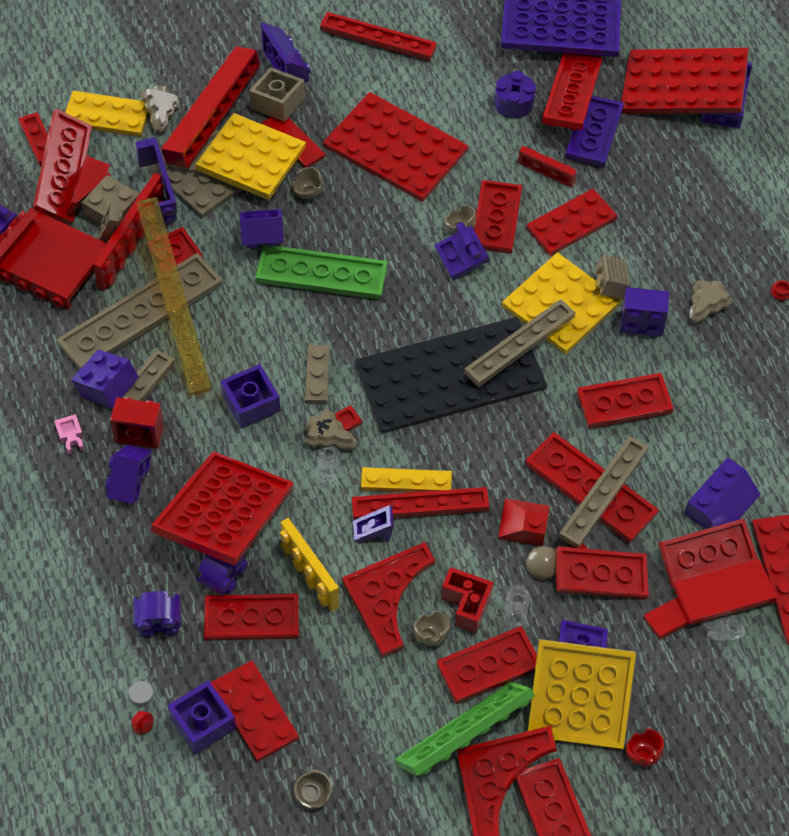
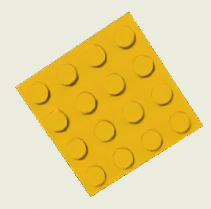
[195,113,306,200]
[502,252,622,355]
[528,639,636,749]

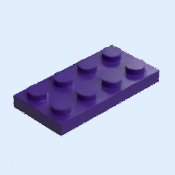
[565,95,624,168]

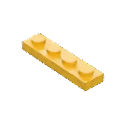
[361,467,452,493]

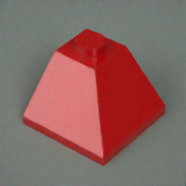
[498,498,550,546]

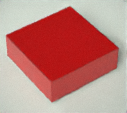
[335,405,363,432]

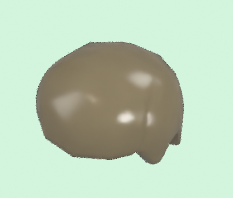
[292,167,324,200]
[445,205,476,235]
[526,546,556,581]
[413,610,451,646]
[294,770,333,810]

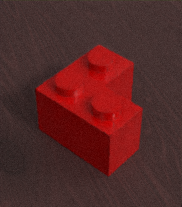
[441,567,494,634]

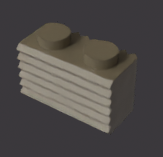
[595,254,631,300]

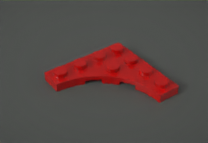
[342,542,435,657]
[457,725,557,836]

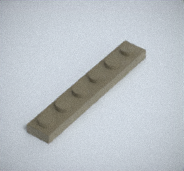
[464,299,576,387]
[559,436,649,548]

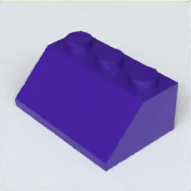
[261,23,311,83]
[684,457,761,529]

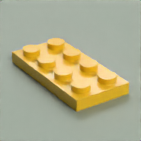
[65,91,149,137]
[279,518,339,612]

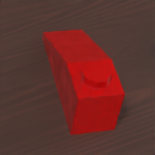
[67,156,111,215]

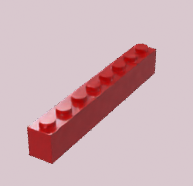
[161,46,260,168]

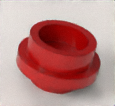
[771,280,789,301]
[131,711,154,735]

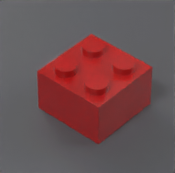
[110,397,164,449]

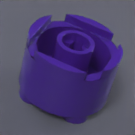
[495,71,536,119]
[196,554,248,595]
[133,591,181,637]

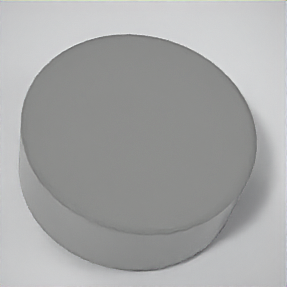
[129,681,154,706]

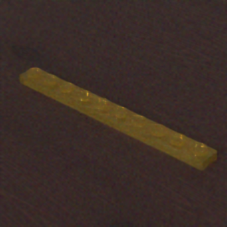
[136,197,212,396]

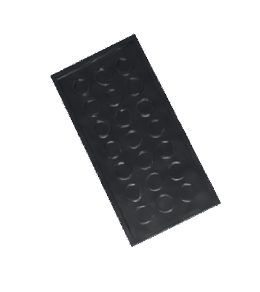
[355,316,547,434]

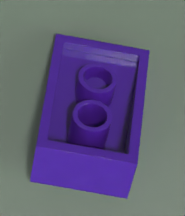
[558,620,608,648]

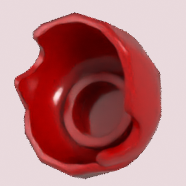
[626,728,664,767]

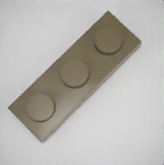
[97,201,122,243]
[305,345,330,404]
[122,349,175,401]

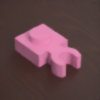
[54,414,84,454]

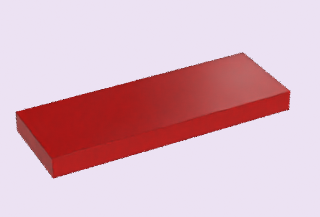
[262,117,326,168]
[643,597,690,640]

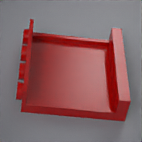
[0,211,107,310]

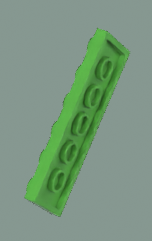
[255,244,388,300]
[395,682,535,776]

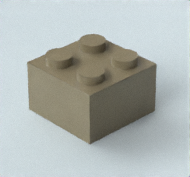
[249,67,306,122]
[81,175,140,233]

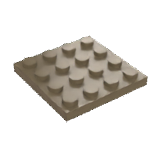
[149,129,243,219]

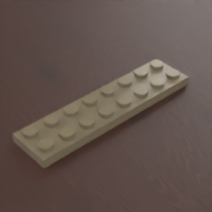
[56,253,223,370]

